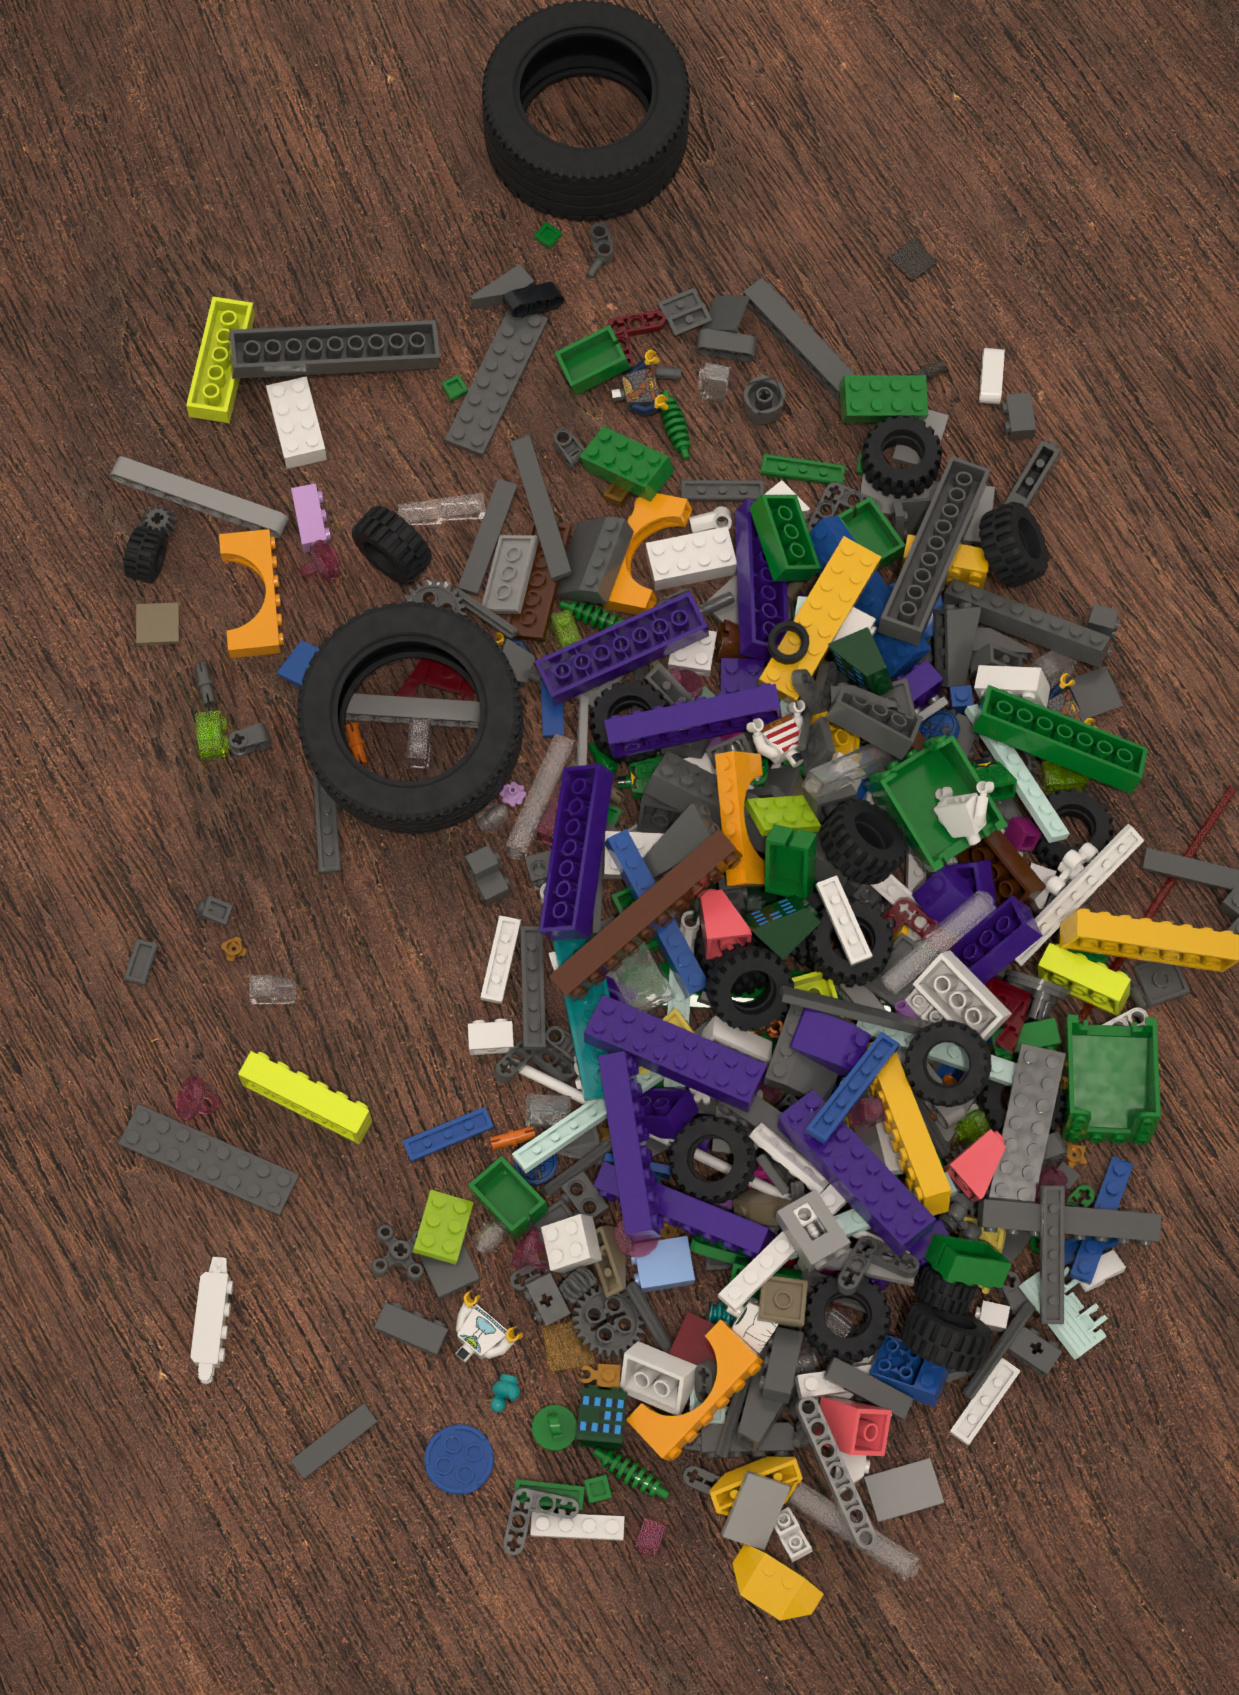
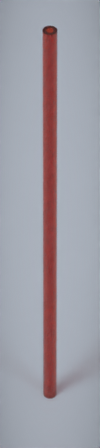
[1078,786,1236,1023]

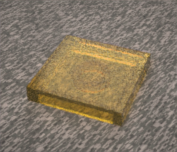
[542,1322,595,1373]

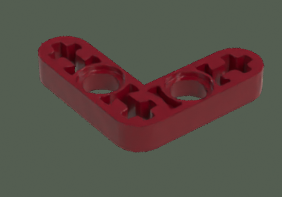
[607,310,665,375]
[865,897,947,949]

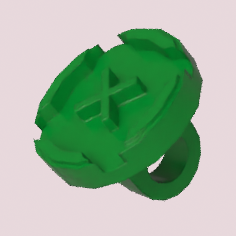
[532,1405,577,1452]

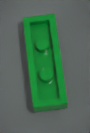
[514,1479,585,1511]

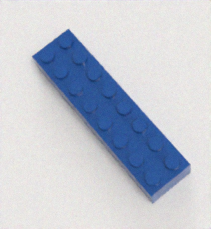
[809,516,931,678]

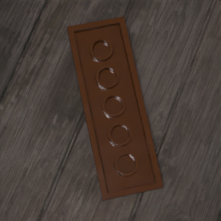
[504,521,573,641]

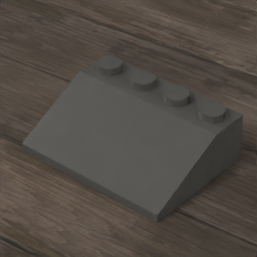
[556,516,634,605]
[763,1004,855,1102]

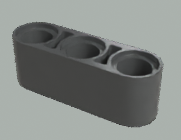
[696,329,757,362]

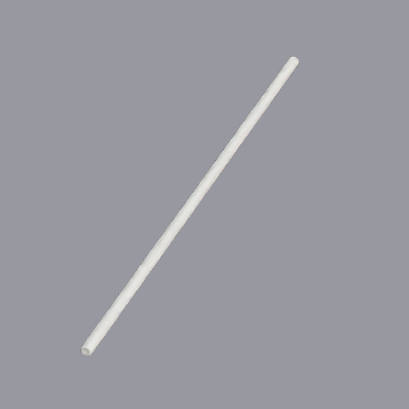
[507,1058,910,1259]

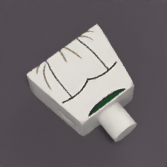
[726,1297,779,1353]

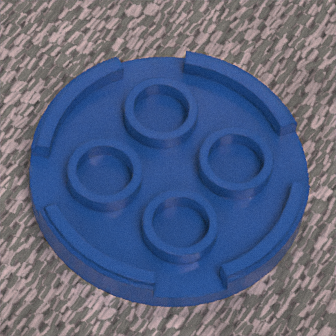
[424,1424,494,1495]

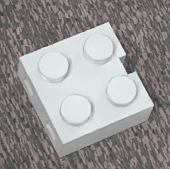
[668,631,717,677]

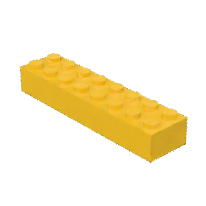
[758,536,881,705]
[1060,909,1239,972]
[865,1037,951,1216]

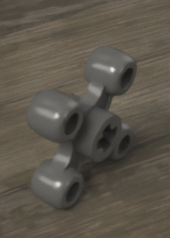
[937,1201,982,1240]
[371,1224,424,1283]

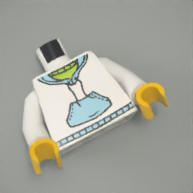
[455,1290,523,1362]

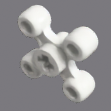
[1046,842,1099,896]

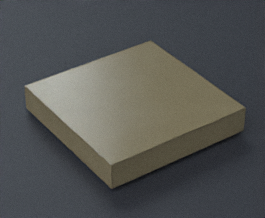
[136,602,180,646]
[757,1276,808,1327]

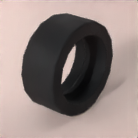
[767,621,809,664]

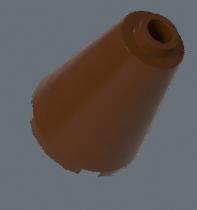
[714,619,767,662]

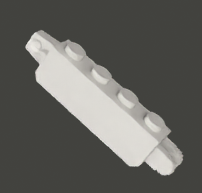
[190,1257,234,1385]

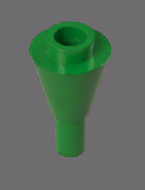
[587,742,619,775]

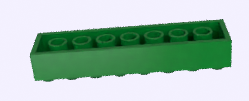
[972,685,1148,794]

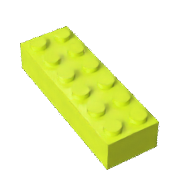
[186,297,255,423]
[238,1051,372,1145]

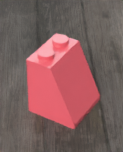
[699,889,752,960]
[943,1129,1006,1203]
[815,1397,892,1456]

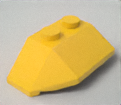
[709,1456,803,1516]
[732,1544,824,1621]

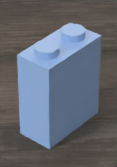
[630,1236,695,1293]

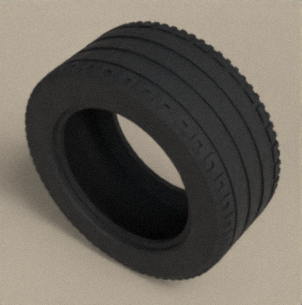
[482,0,690,222]
[297,601,524,834]

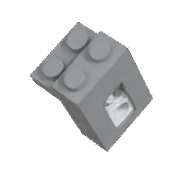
[775,1189,851,1272]

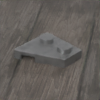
[915,691,949,721]

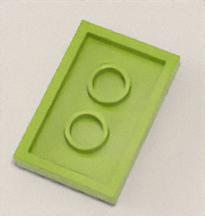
[744,795,821,836]
[413,1190,474,1265]

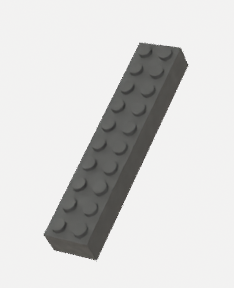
[228,320,440,379]
[878,456,991,646]
[645,751,849,888]

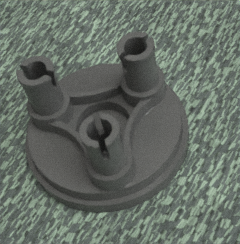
[1006,969,1071,1021]

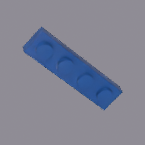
[402,1107,494,1163]

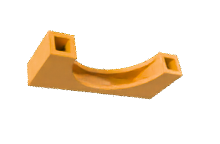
[602,493,692,615]
[219,529,284,658]
[715,751,765,887]
[626,1319,764,1461]

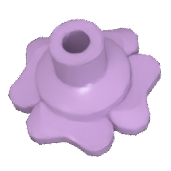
[500,781,526,807]

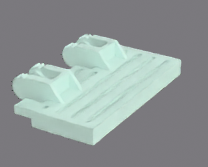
[1018,1267,1108,1360]

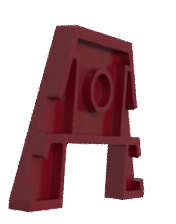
[394,658,474,701]
[984,977,1032,1054]

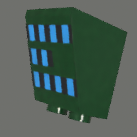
[828,627,894,695]
[743,895,821,960]
[576,1385,628,1451]

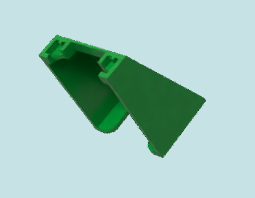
[864,734,1008,872]
[1061,1014,1161,1145]

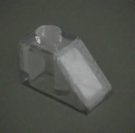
[249,975,296,1004]

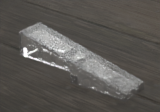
[397,493,486,525]

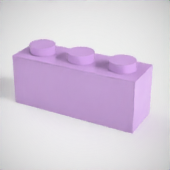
[291,484,331,553]

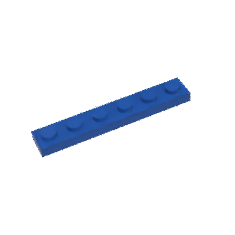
[806,1032,900,1145]
[1069,1156,1134,1285]

